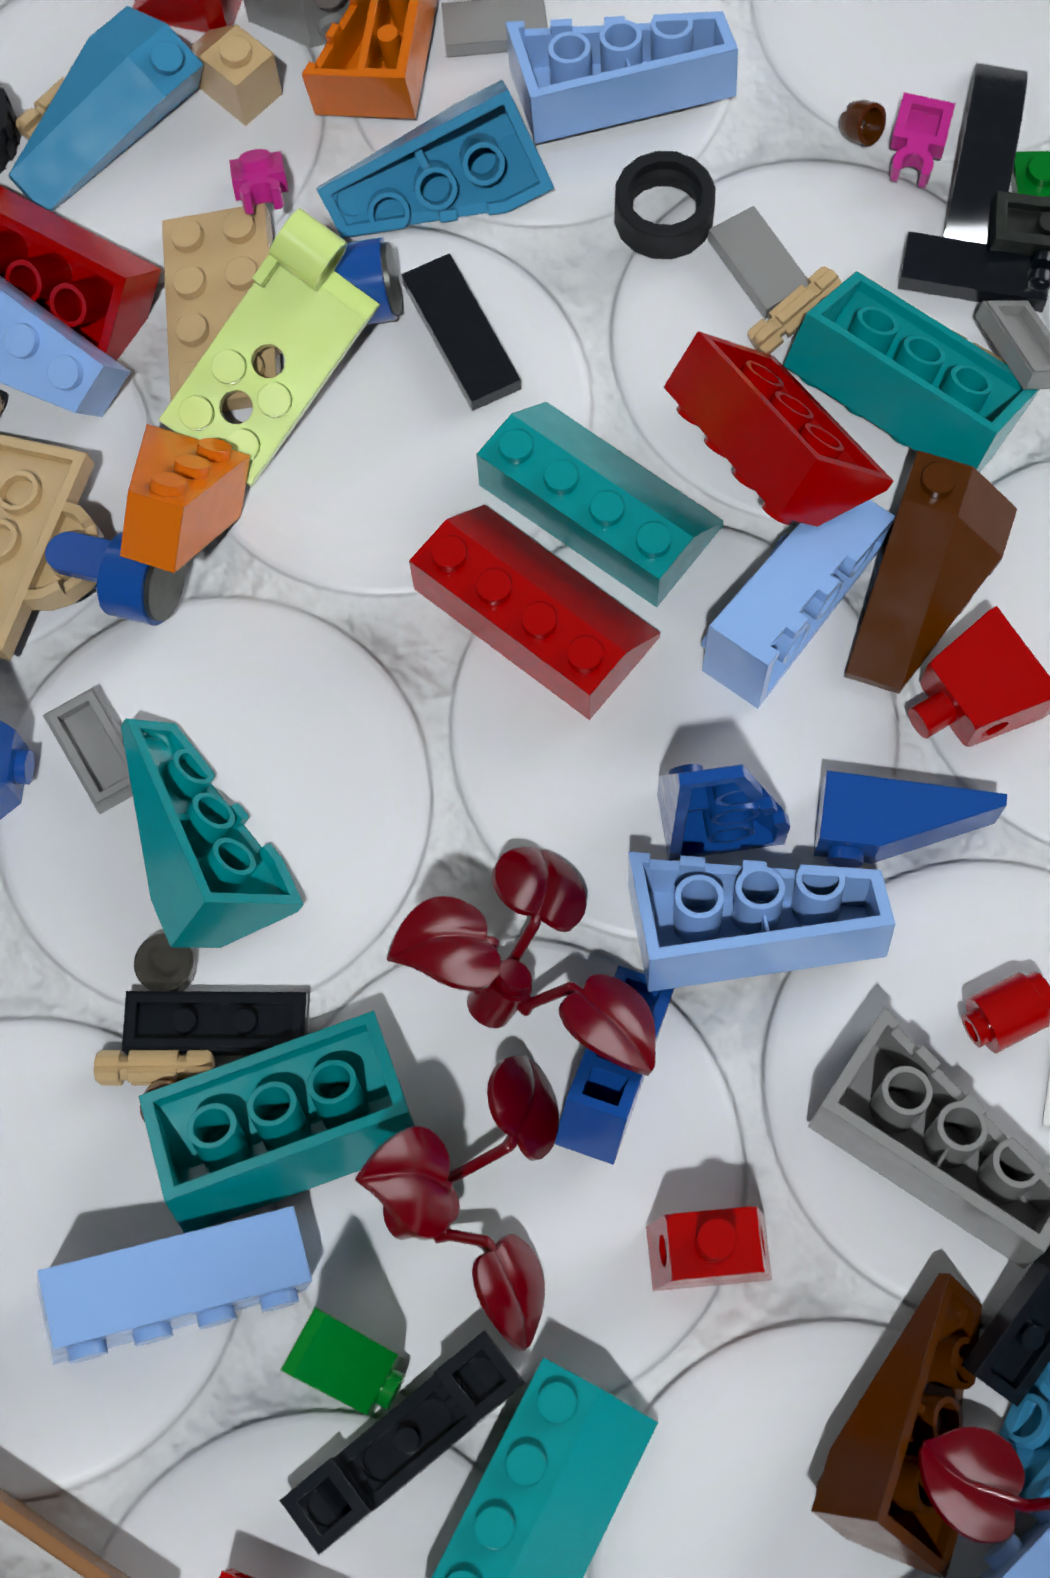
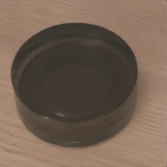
[134,933,197,992]

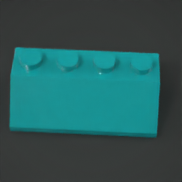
[783,271,1040,472]
[476,402,724,608]
[138,1010,415,1233]
[431,1357,658,1578]

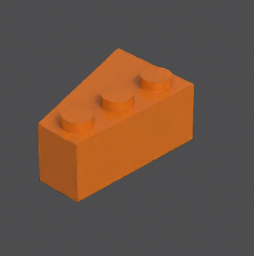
[301,0,438,119]
[120,424,250,573]

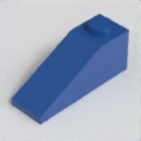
[813,771,1007,868]
[555,965,674,1165]

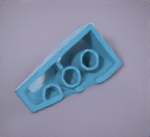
[9,6,204,212]
[316,79,554,238]

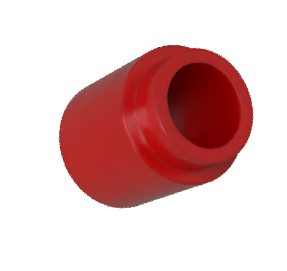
[961,971,1050,1053]

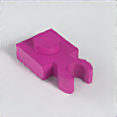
[890,92,956,188]
[229,149,288,215]

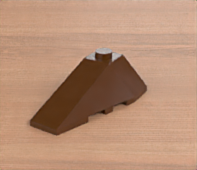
[844,450,1017,694]
[811,1273,982,1578]

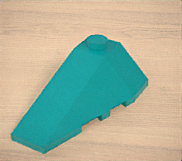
[121,718,304,948]

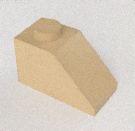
[189,24,282,126]

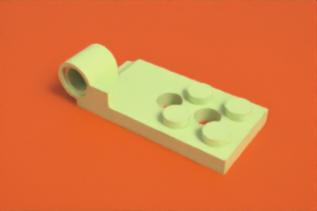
[158,208,380,487]

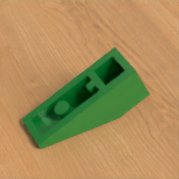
[280,1307,406,1417]

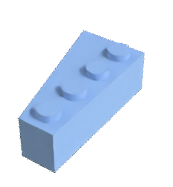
[505,11,738,144]
[0,276,130,417]
[701,500,895,709]
[628,852,895,992]
[37,1206,312,1365]

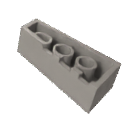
[808,1006,1050,1269]

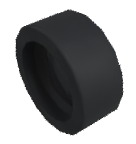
[614,151,716,259]

